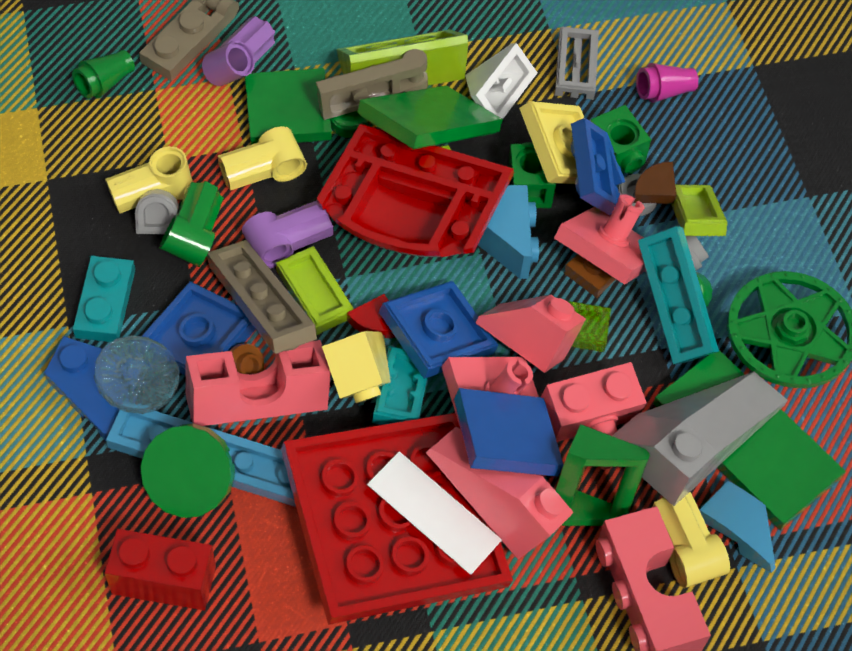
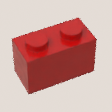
[105,529,216,611]

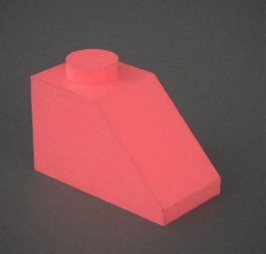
[476,295,586,373]

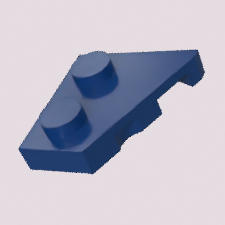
[571,118,625,216]
[44,336,147,441]

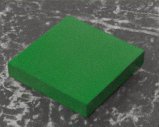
[245,68,332,145]

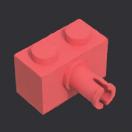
[541,362,647,470]

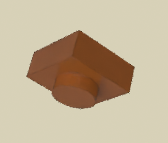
[564,254,616,298]

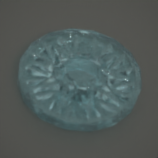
[94,335,180,414]

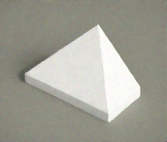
[465,43,538,119]

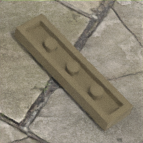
[207,240,317,354]

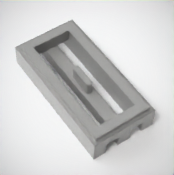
[555,27,599,100]

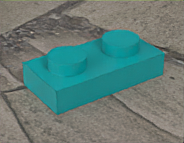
[73,256,136,343]

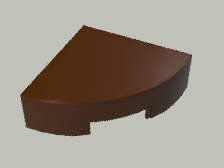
[633,162,677,204]

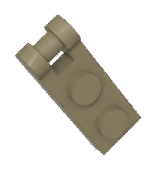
[139,0,239,81]
[316,49,428,120]

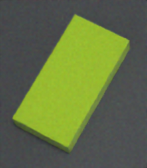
[671,185,728,236]
[276,246,354,335]

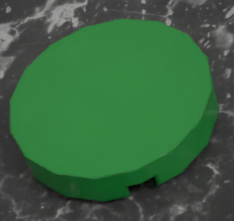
[141,423,235,518]

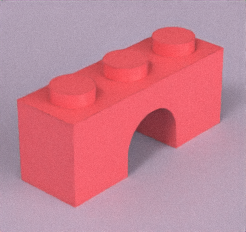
[186,340,331,426]
[595,506,711,651]

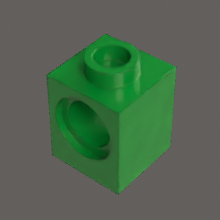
[591,105,651,174]
[507,142,556,208]

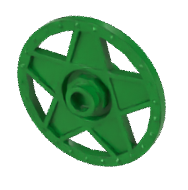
[727,271,852,388]

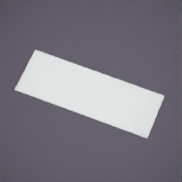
[367,451,502,575]

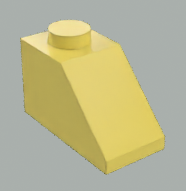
[322,331,391,403]

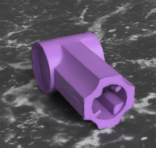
[202,16,275,86]
[242,201,333,268]

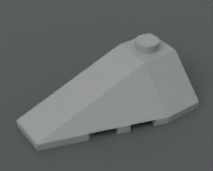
[612,372,788,506]

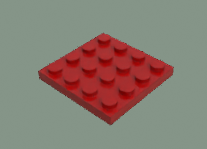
[281,413,513,625]

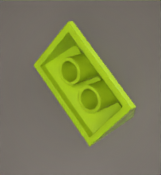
[337,29,468,85]

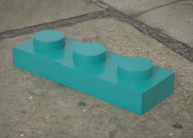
[638,226,719,364]

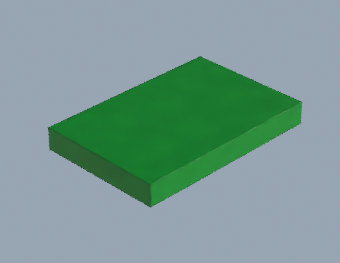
[357,85,503,149]

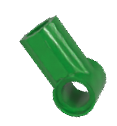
[159,181,224,267]

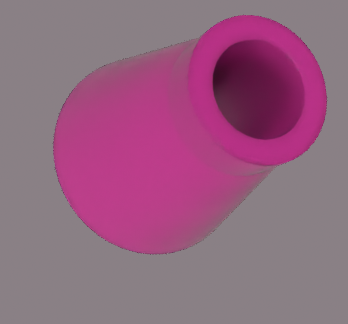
[636,63,698,103]

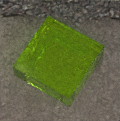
[568,301,611,352]

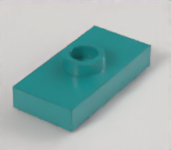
[372,346,427,425]

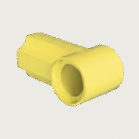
[218,126,307,191]
[105,146,193,214]
[652,492,730,588]

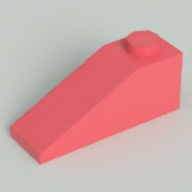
[426,427,573,560]

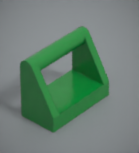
[555,424,650,526]

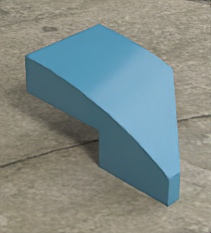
[699,481,776,573]

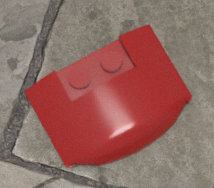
[317,124,514,257]

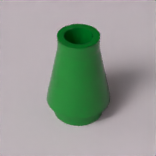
[72,50,135,99]

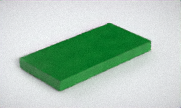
[653,350,846,531]

